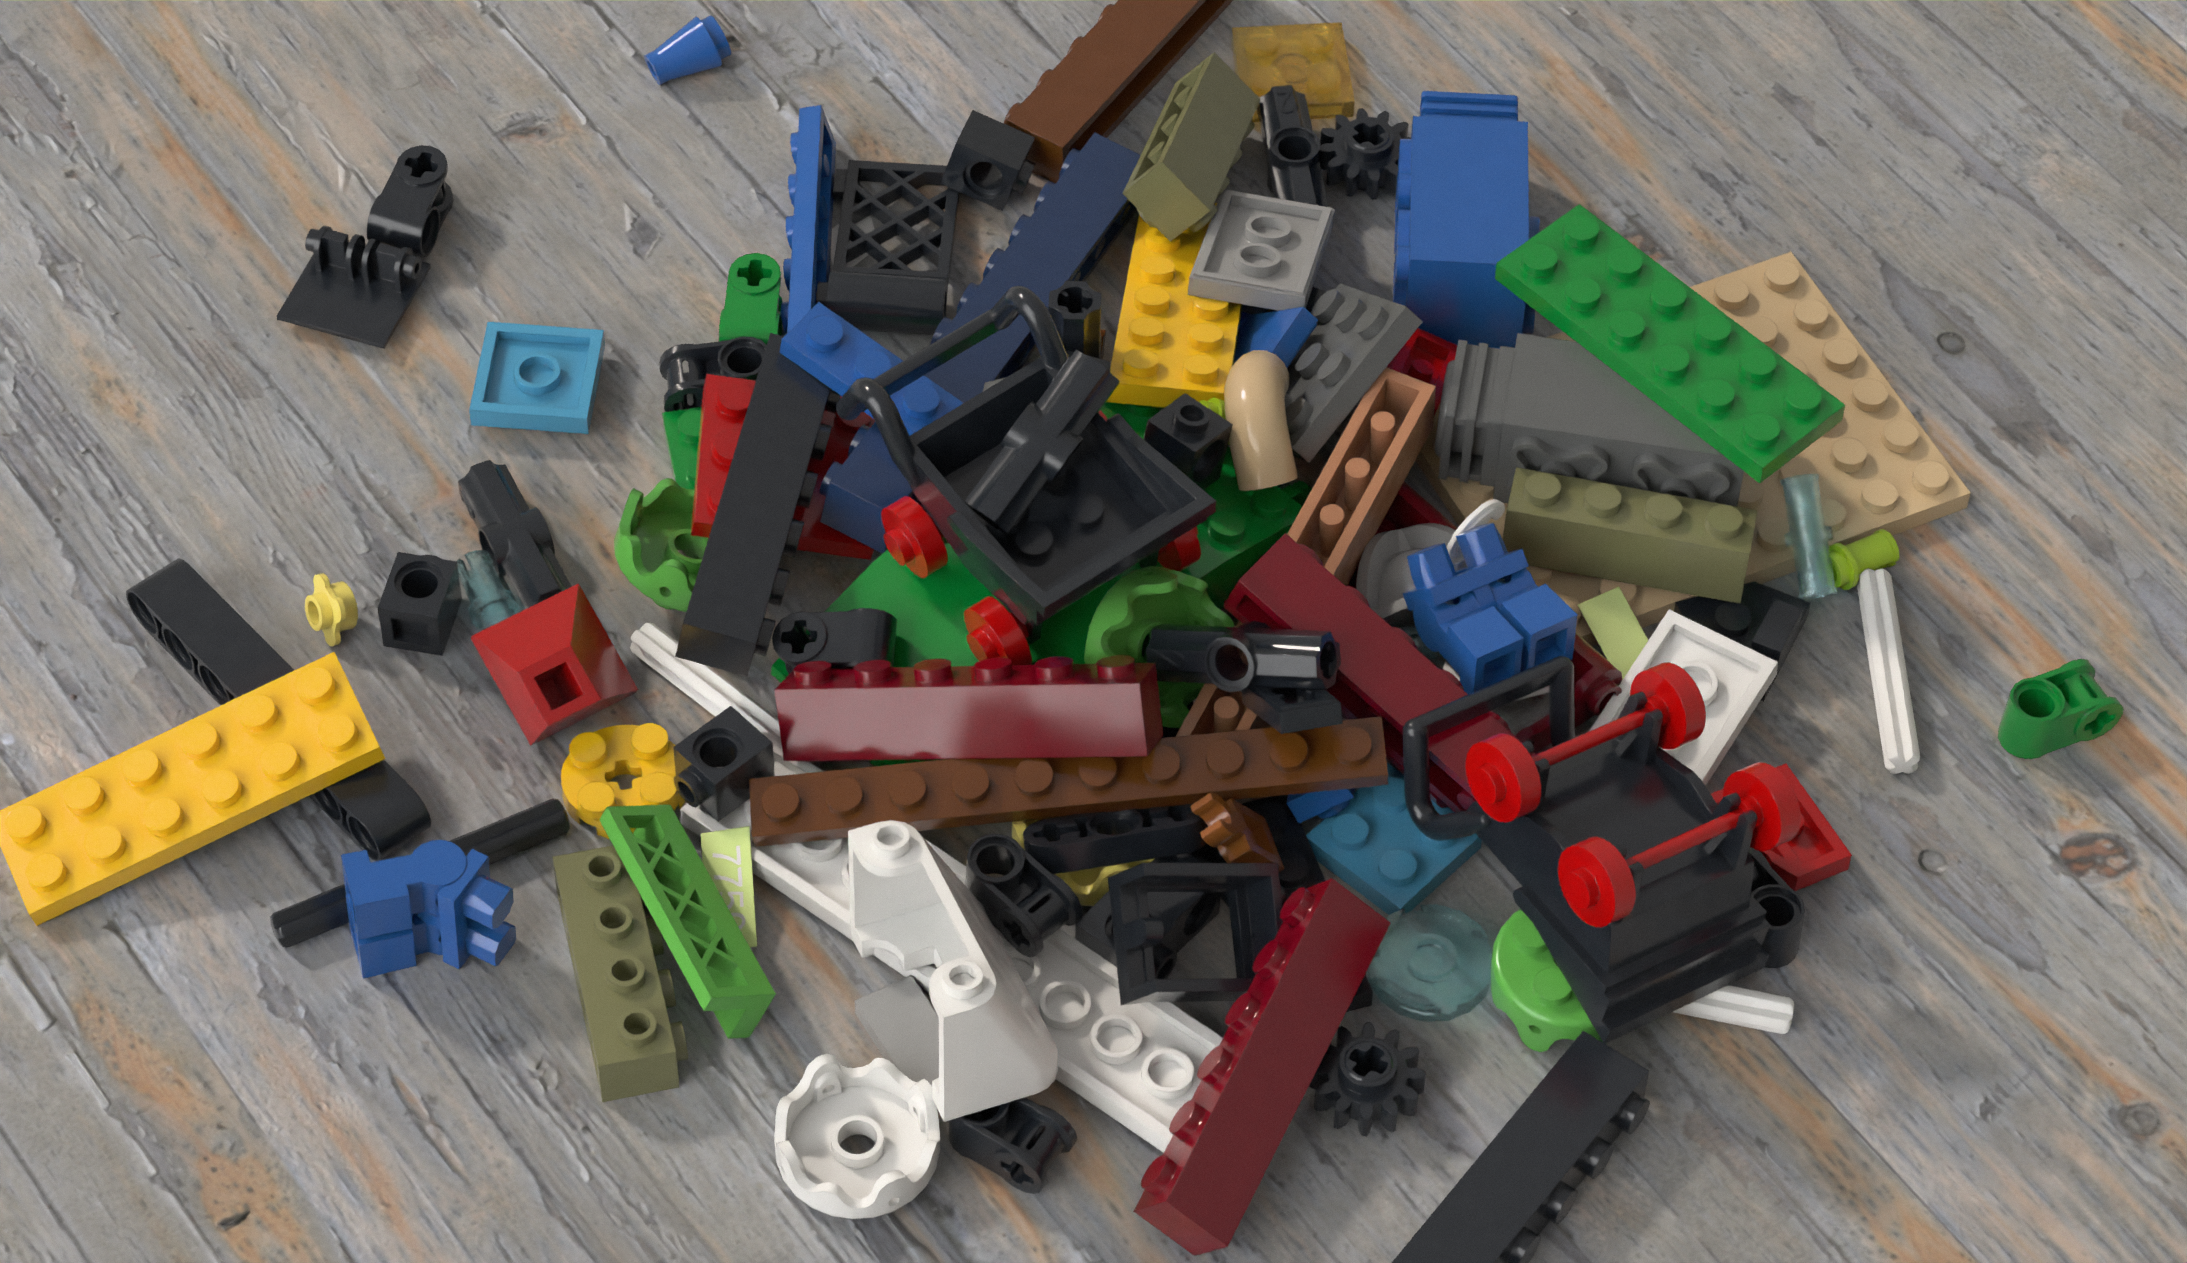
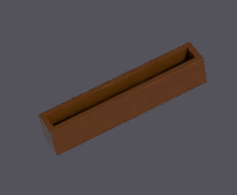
[1004,0,1233,184]

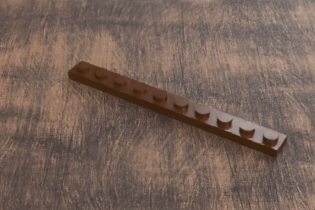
[749,716,1389,847]

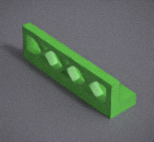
[600,805,776,1039]

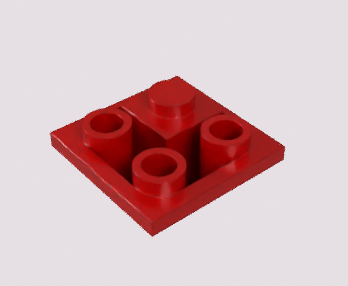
[471,583,638,746]

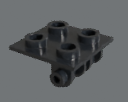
[277,225,431,349]

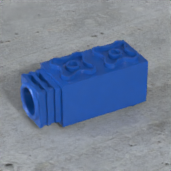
[1393,91,1540,349]

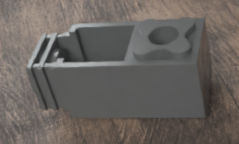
[1435,333,1744,506]

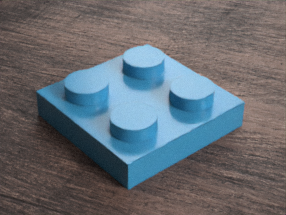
[469,322,605,434]
[1306,763,1482,922]

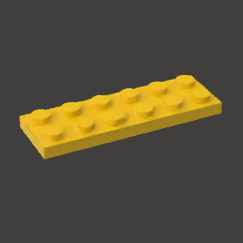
[1106,203,1243,408]
[0,652,386,926]

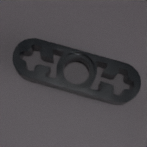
[1023,804,1208,874]

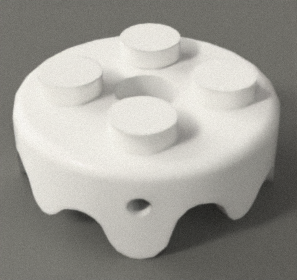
[774,1054,940,1219]

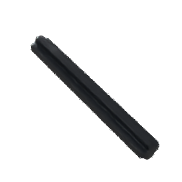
[270,798,570,948]

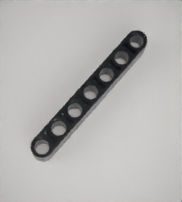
[126,558,432,861]

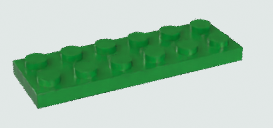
[1495,204,1845,483]

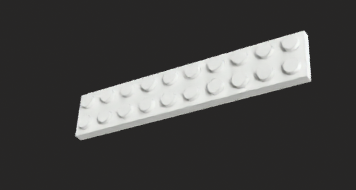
[680,731,1223,1153]

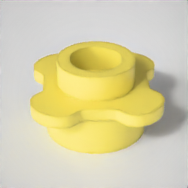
[305,573,358,646]

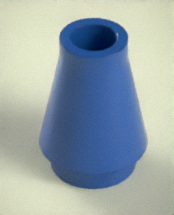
[644,15,731,85]

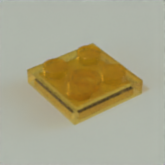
[1231,22,1355,122]

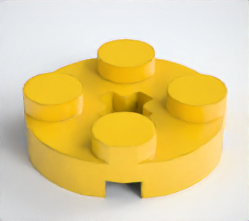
[561,723,685,839]

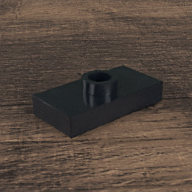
[1242,686,1343,734]

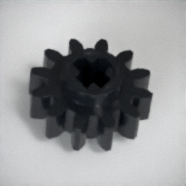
[1319,108,1411,200]
[1309,1022,1426,1137]

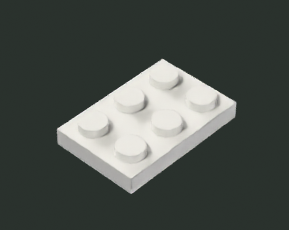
[1590,610,1778,786]

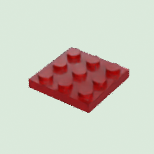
[691,374,875,560]

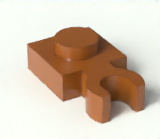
[1190,792,1284,872]

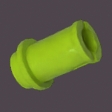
[1819,529,1900,590]

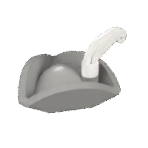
[1356,499,1505,627]

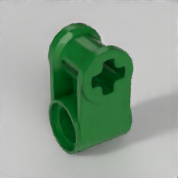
[719,253,782,345]
[1998,659,2124,759]

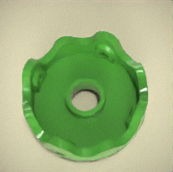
[614,478,708,612]
[1084,566,1234,728]
[1491,909,1637,1052]

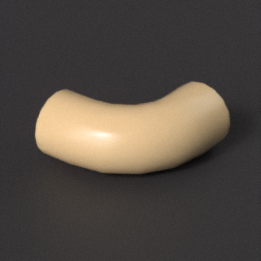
[1224,350,1298,491]

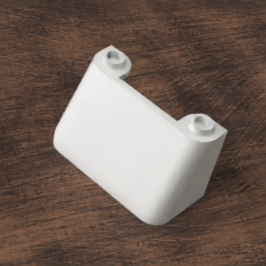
[848,820,1058,1122]

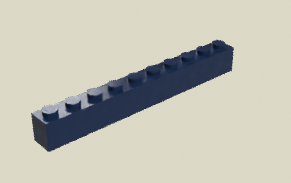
[819,133,1140,554]

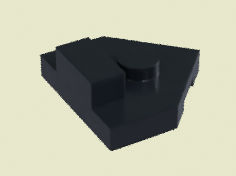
[1674,581,1811,702]

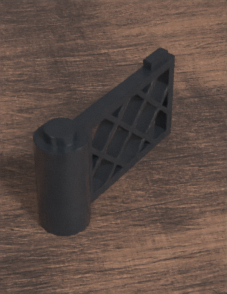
[816,160,960,335]

